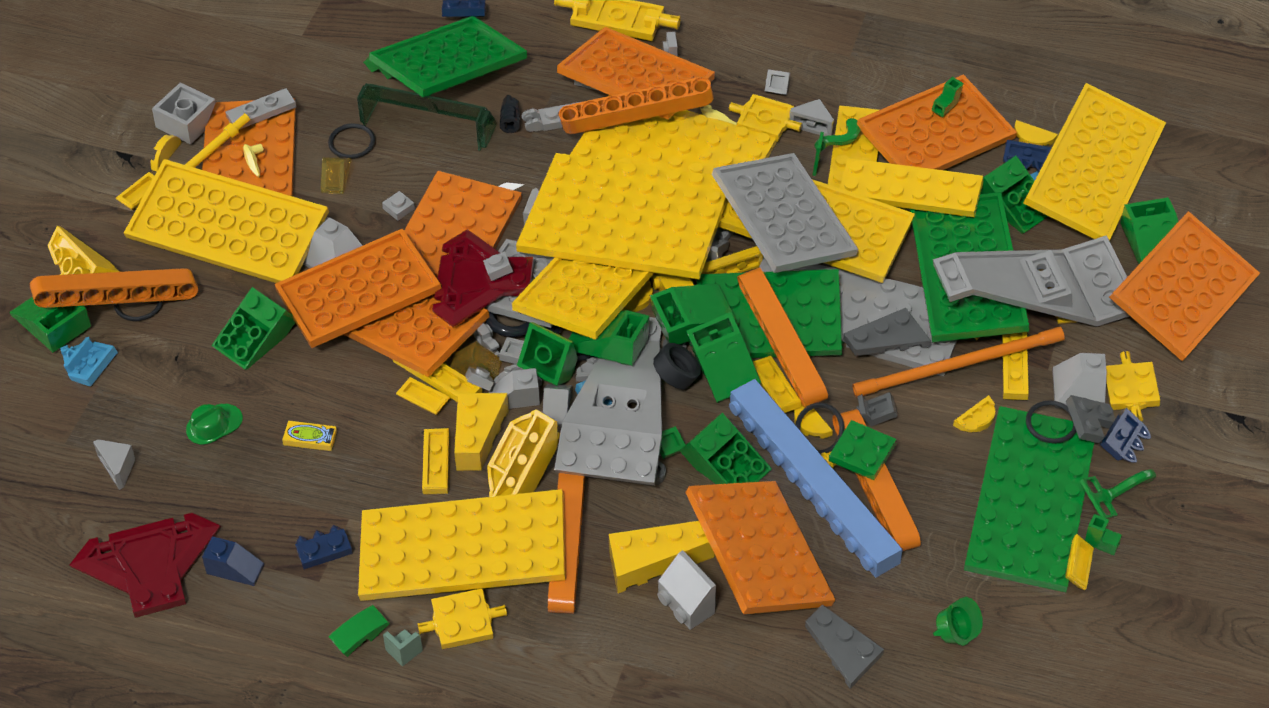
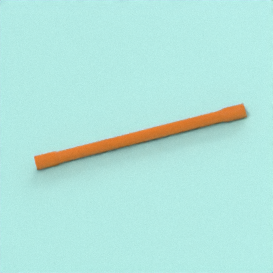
[852,327,1065,398]

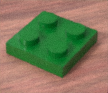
[829,420,897,480]

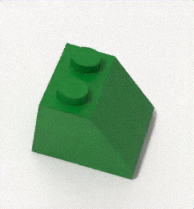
[517,322,577,386]

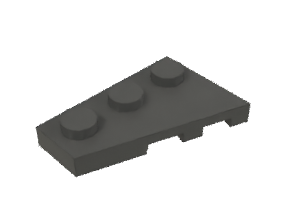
[843,308,931,356]
[805,605,884,689]

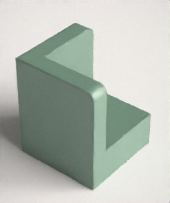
[383,629,423,667]

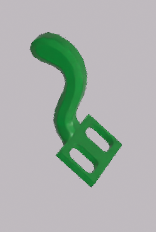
[812,118,861,176]
[1080,469,1156,519]

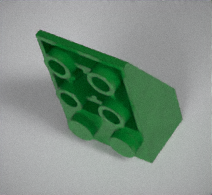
[980,156,1048,234]
[1120,197,1178,264]
[650,284,737,344]
[211,287,296,370]
[9,297,91,353]
[569,310,649,366]
[686,312,761,403]
[679,413,772,484]

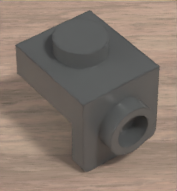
[856,392,898,427]

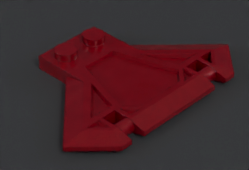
[432,229,534,327]
[69,513,221,618]

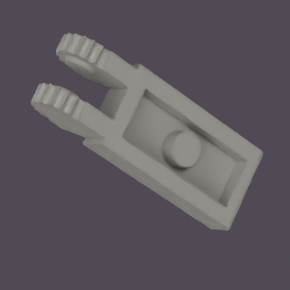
[521,102,579,132]

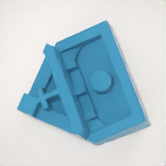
[60,337,118,387]

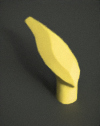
[701,105,737,125]
[243,144,263,177]

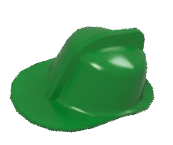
[186,404,243,445]
[933,597,983,646]

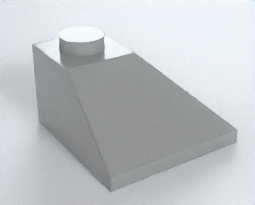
[303,217,363,268]
[1052,353,1107,409]

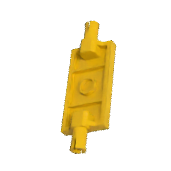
[554,0,681,41]

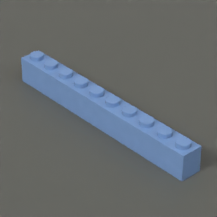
[729,379,902,578]

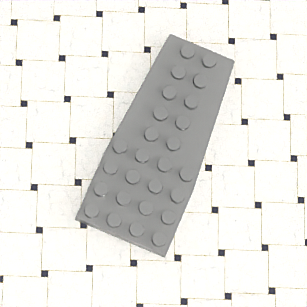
[759,257,957,376]

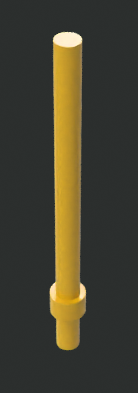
[185,113,250,168]

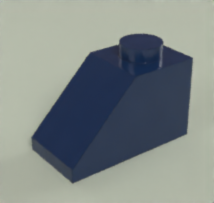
[202,536,264,586]

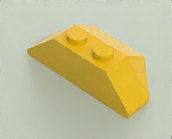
[487,409,558,497]

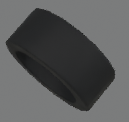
[653,343,701,389]

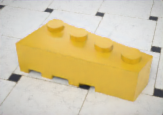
[609,521,714,593]

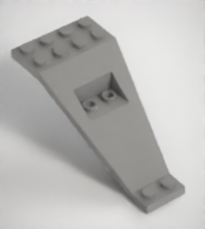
[933,235,1130,326]
[554,317,662,486]

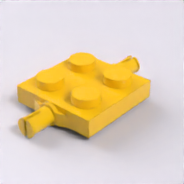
[729,94,802,142]
[1106,351,1160,421]
[417,589,507,649]

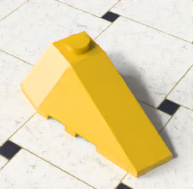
[48,226,119,306]

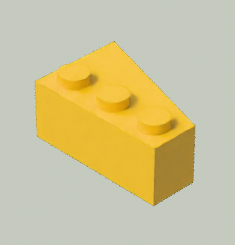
[454,393,509,471]

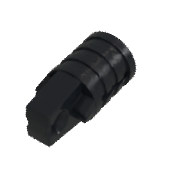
[500,95,520,133]

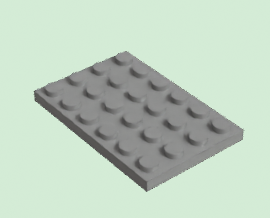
[712,153,858,273]

